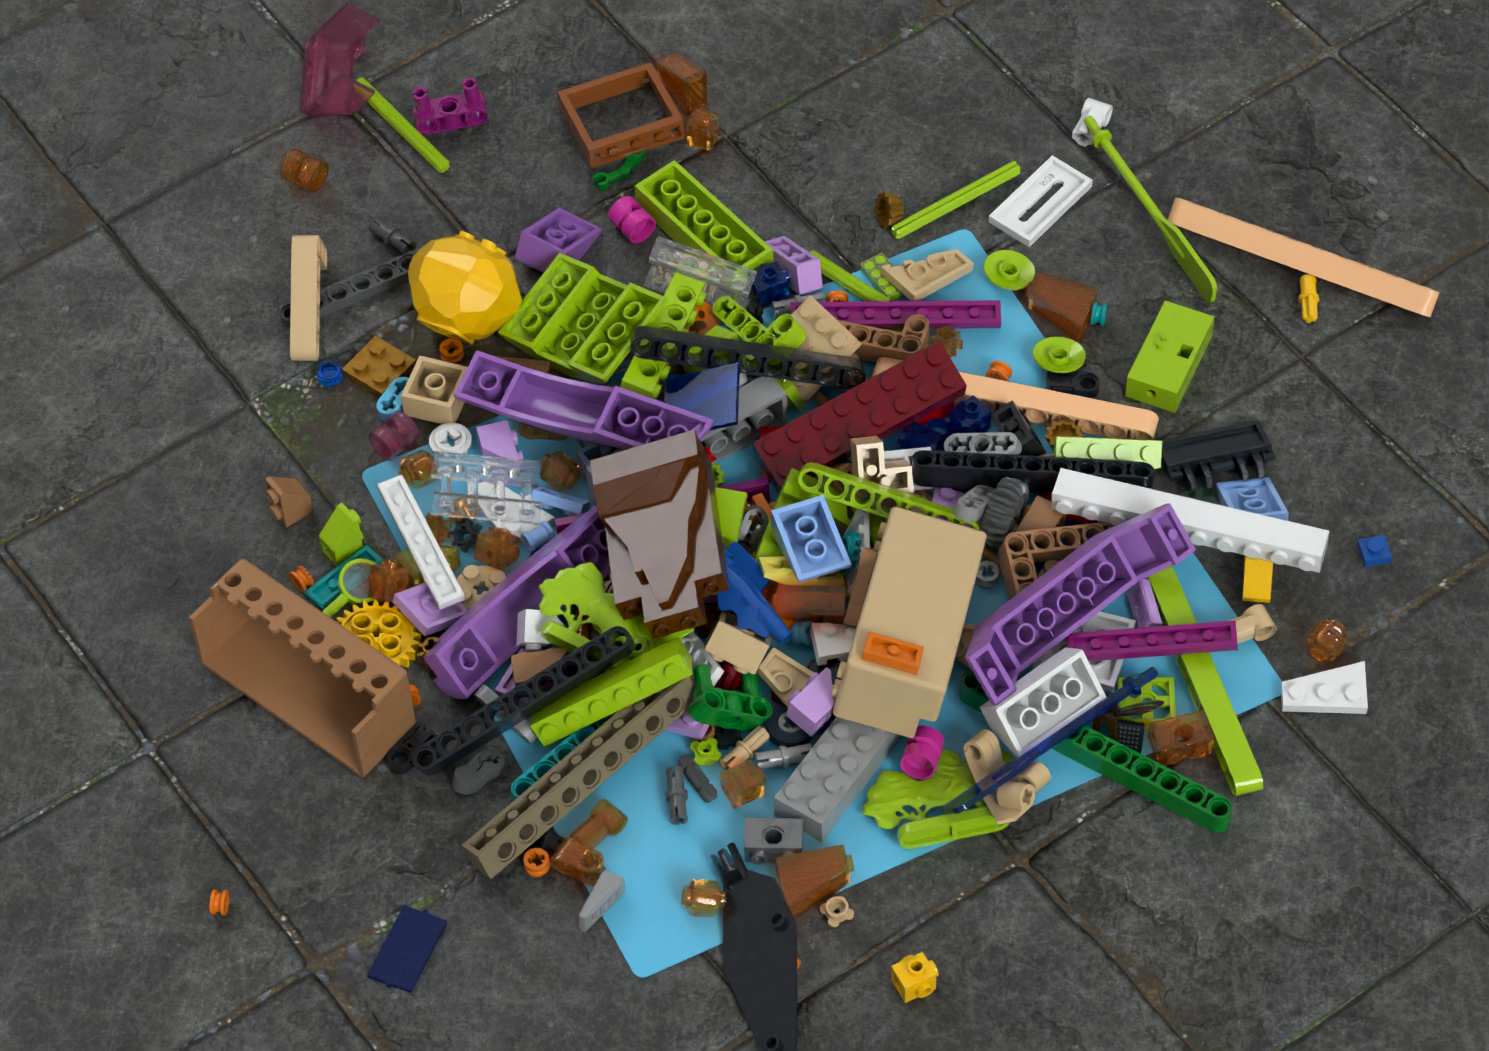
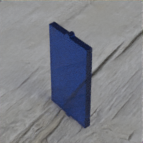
[367,905,447,993]

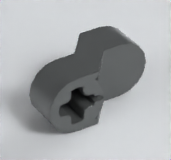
[451,750,505,795]

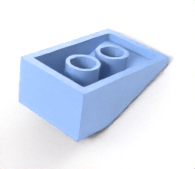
[1216,477,1288,521]
[771,495,851,583]

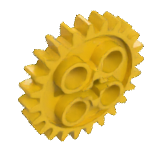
[337,600,421,668]

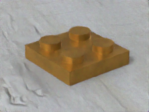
[342,336,416,398]

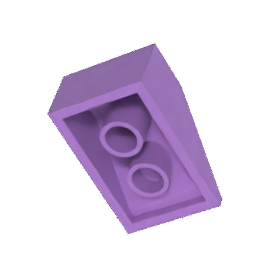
[515,208,602,273]

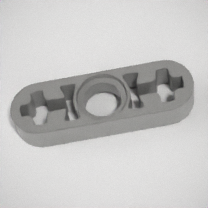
[944,432,1022,455]
[953,485,994,522]
[474,684,537,744]

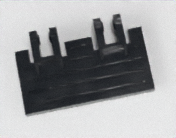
[1158,420,1275,491]

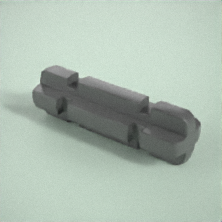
[678,754,717,803]

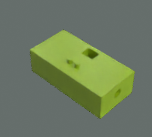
[1125,300,1215,413]

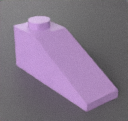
[765,236,823,295]

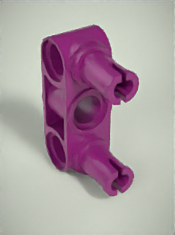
[413,77,488,134]

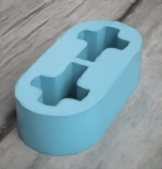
[376,377,409,422]

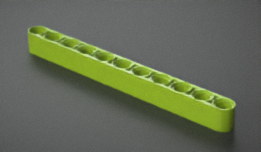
[1144,566,1263,797]

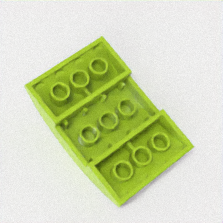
[498,252,669,384]

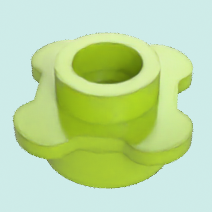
[690,738,722,766]

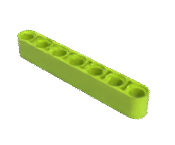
[798,462,980,531]

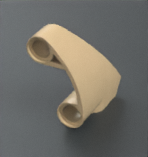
[963,729,1051,825]

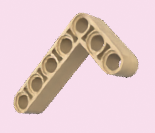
[290,235,327,361]

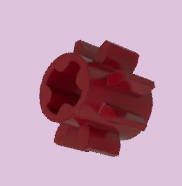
[714,660,743,691]

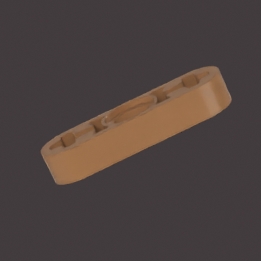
[843,547,878,628]

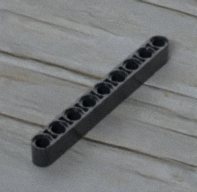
[630,326,866,389]
[912,450,1154,493]
[412,626,635,776]

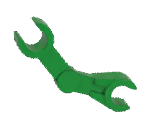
[593,149,646,191]

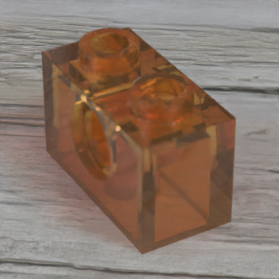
[1147,710,1215,764]

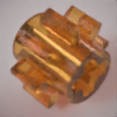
[930,326,963,358]
[425,512,451,545]

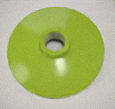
[983,250,1035,290]
[1033,337,1086,373]

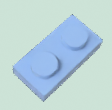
[531,486,591,516]

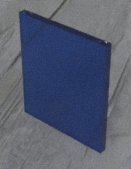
[664,362,740,431]

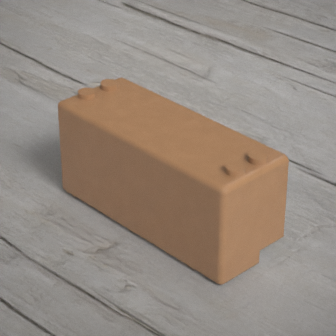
[189,559,416,778]

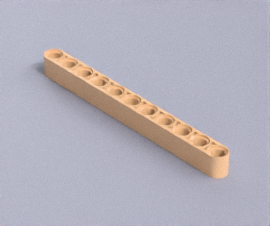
[1167,197,1440,317]
[871,357,1159,440]

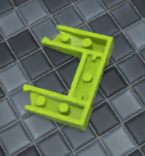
[754,468,851,597]

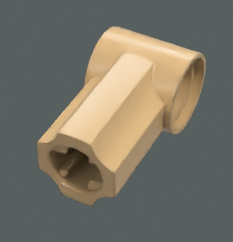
[1228,604,1277,644]

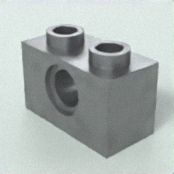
[744,818,803,865]

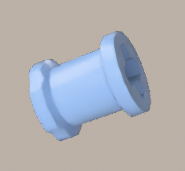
[520,521,555,555]

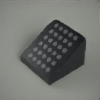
[1118,719,1145,754]

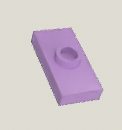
[1127,579,1162,628]

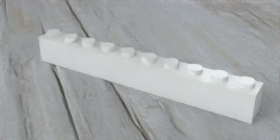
[1051,468,1329,573]

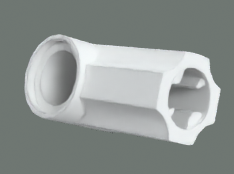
[1072,98,1113,147]

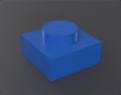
[1357,535,1392,568]

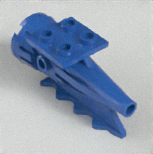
[715,541,793,645]

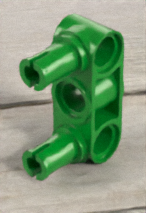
[688,664,772,731]

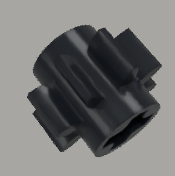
[449,518,485,553]

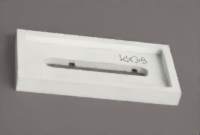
[989,155,1093,247]

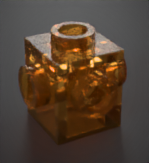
[474,527,520,570]
[368,560,409,602]

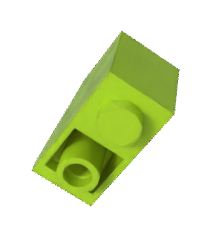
[319,503,364,567]

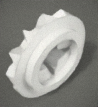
[429,423,472,460]

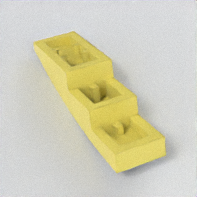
[758,556,851,596]

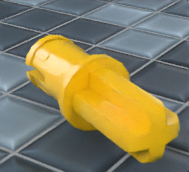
[1298,274,1319,323]

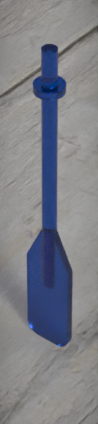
[942,667,1158,814]

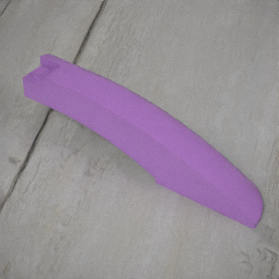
[454,350,714,450]
[423,505,611,699]

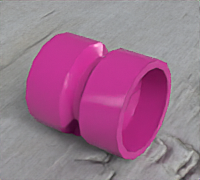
[608,196,656,244]
[900,726,945,780]

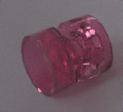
[369,411,420,461]

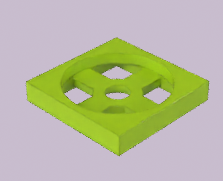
[1117,677,1177,729]

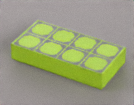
[860,253,904,301]

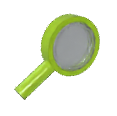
[322,559,385,618]

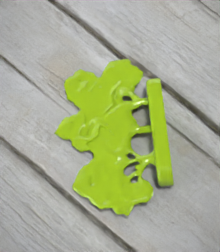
[539,562,694,672]
[862,747,1014,849]

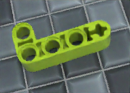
[712,296,807,365]

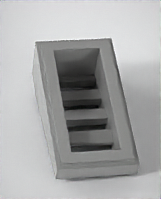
[578,870,625,932]

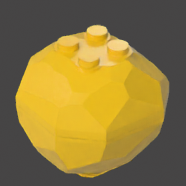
[408,231,522,346]

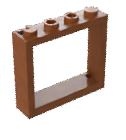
[557,62,685,168]

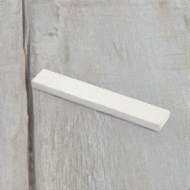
[377,475,465,610]

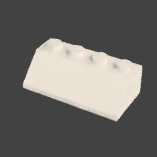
[980,647,1107,758]

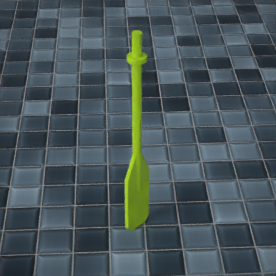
[1084,116,1217,303]

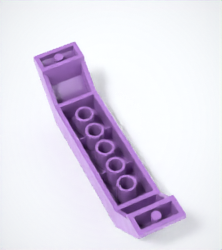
[965,503,1196,705]

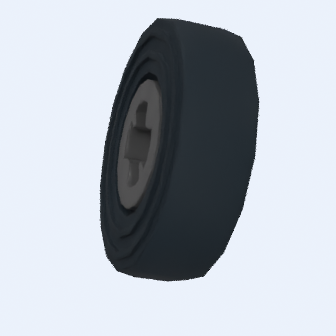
[765,702,813,748]

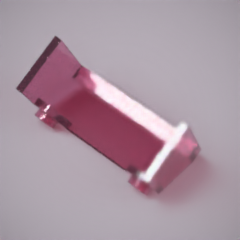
[300,2,380,116]

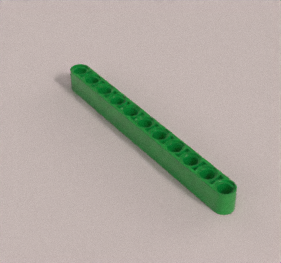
[959,670,1233,833]

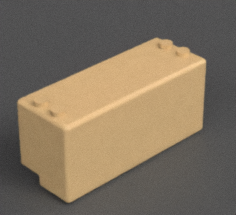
[831,507,987,739]

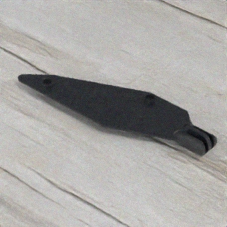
[710,842,797,1051]

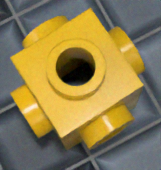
[891,952,939,1003]

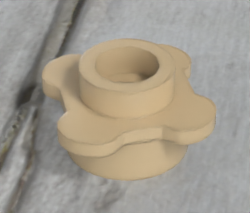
[820,896,854,927]

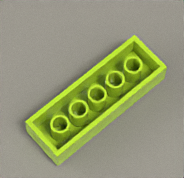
[635,160,774,296]

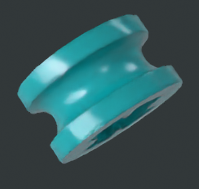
[1091,302,1108,327]

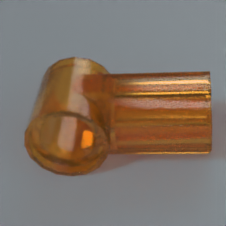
[569,799,628,854]

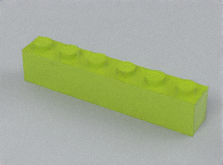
[530,636,693,747]

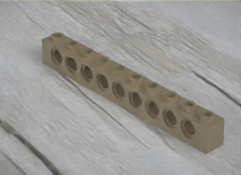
[462,677,695,879]

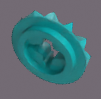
[838,530,862,574]

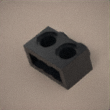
[990,400,1046,456]

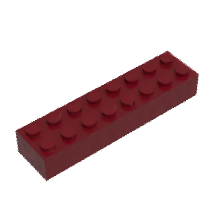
[753,341,967,495]

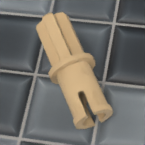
[719,726,770,774]

